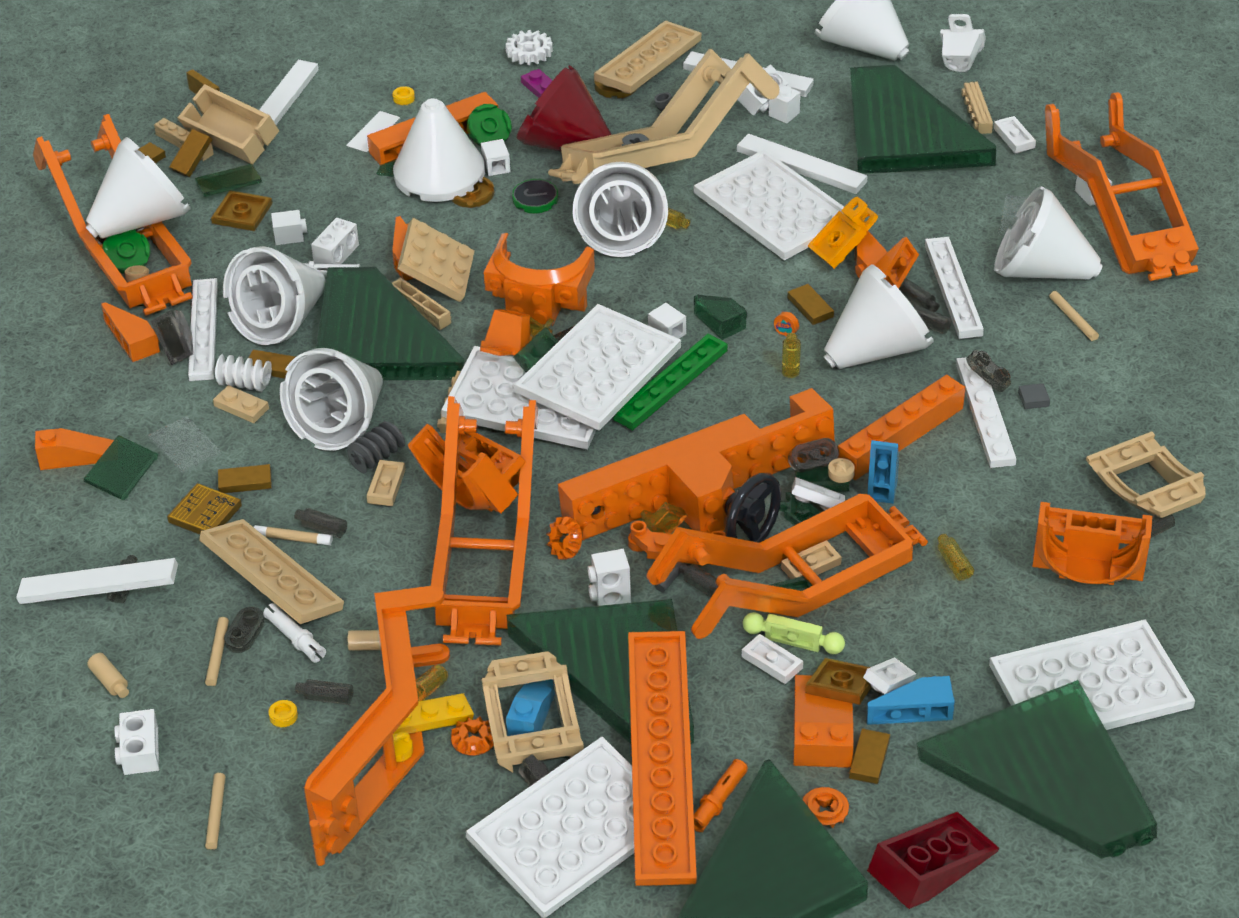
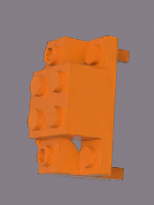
[484,233,595,326]
[408,424,525,514]
[1032,502,1152,585]

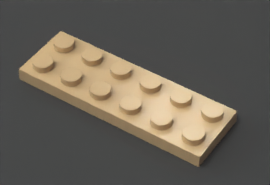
[594,21,702,94]
[199,519,344,624]

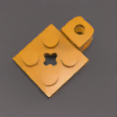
[808,197,878,269]

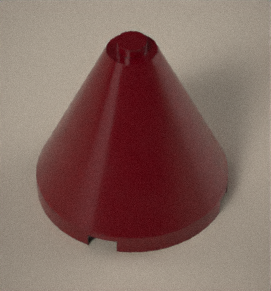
[516,65,612,152]

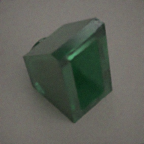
[694,294,747,340]

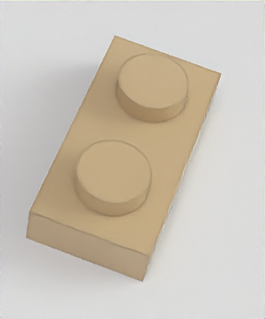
[213,385,269,423]
[367,460,406,506]
[781,540,842,585]

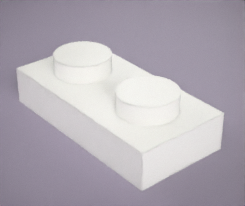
[994,116,1036,153]
[792,477,845,510]
[742,634,803,684]
[863,657,916,694]

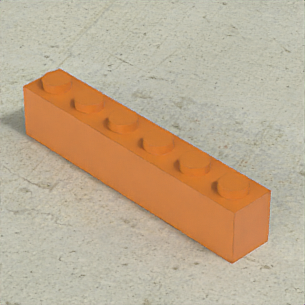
[367,92,498,166]
[837,374,965,481]

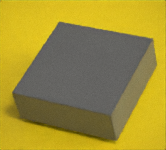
[1018,383,1050,409]

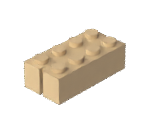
[177,84,279,165]

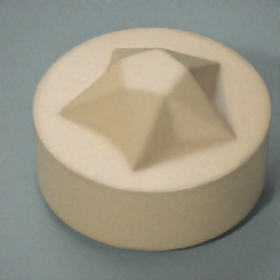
[125,265,149,282]
[828,458,855,483]

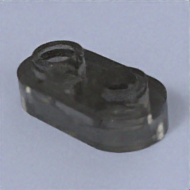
[966,350,1011,392]
[788,438,839,472]
[224,607,265,653]

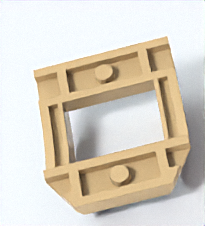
[1086,431,1206,518]
[481,651,584,773]

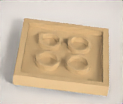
[397,218,474,302]

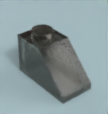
[150,310,194,365]

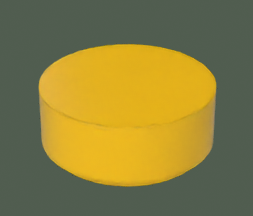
[392,86,415,105]
[268,700,298,727]

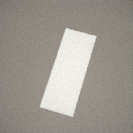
[346,111,400,152]

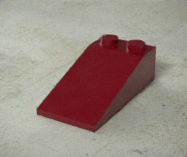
[867,812,999,909]

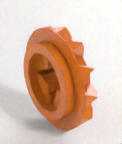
[547,516,582,559]
[451,716,494,756]
[801,787,849,829]

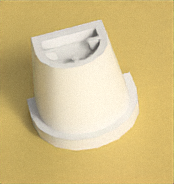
[940,14,985,72]

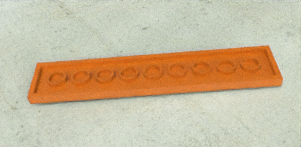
[628,631,697,886]

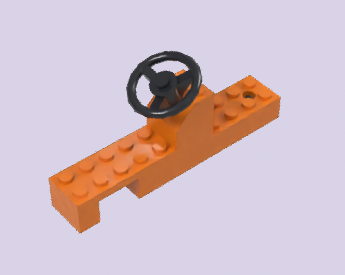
[558,388,835,543]

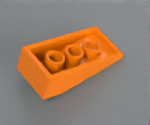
[794,675,853,768]

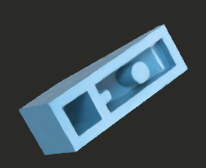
[868,440,899,504]
[866,676,955,725]
[506,679,555,736]

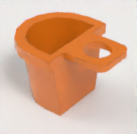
[480,309,533,358]

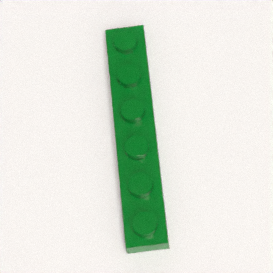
[613,334,728,431]

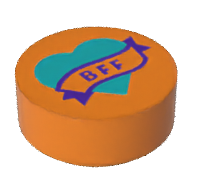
[774,312,799,337]

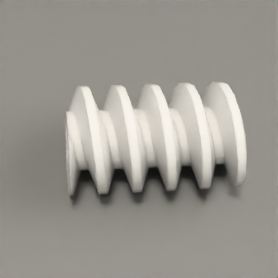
[215,354,272,392]

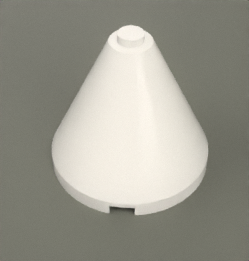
[815,0,910,61]
[393,98,485,202]
[86,137,191,238]
[573,162,668,257]
[994,186,1102,280]
[223,246,326,345]
[823,264,934,369]
[280,348,383,451]

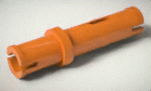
[694,759,748,832]

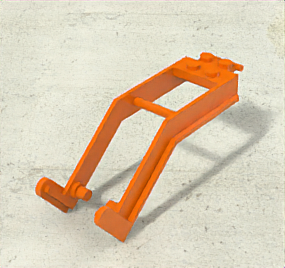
[1045,92,1199,281]
[33,114,193,316]
[431,396,538,646]
[647,494,928,639]
[304,586,450,866]

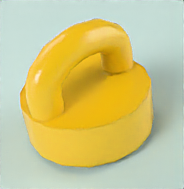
[393,732,413,762]

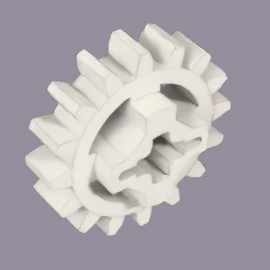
[506,30,553,65]

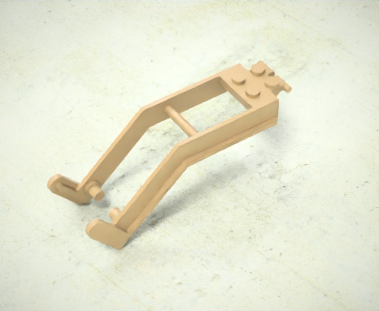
[548,49,780,184]

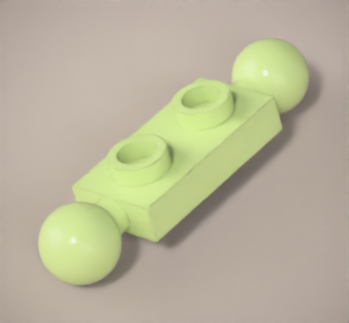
[743,612,845,654]

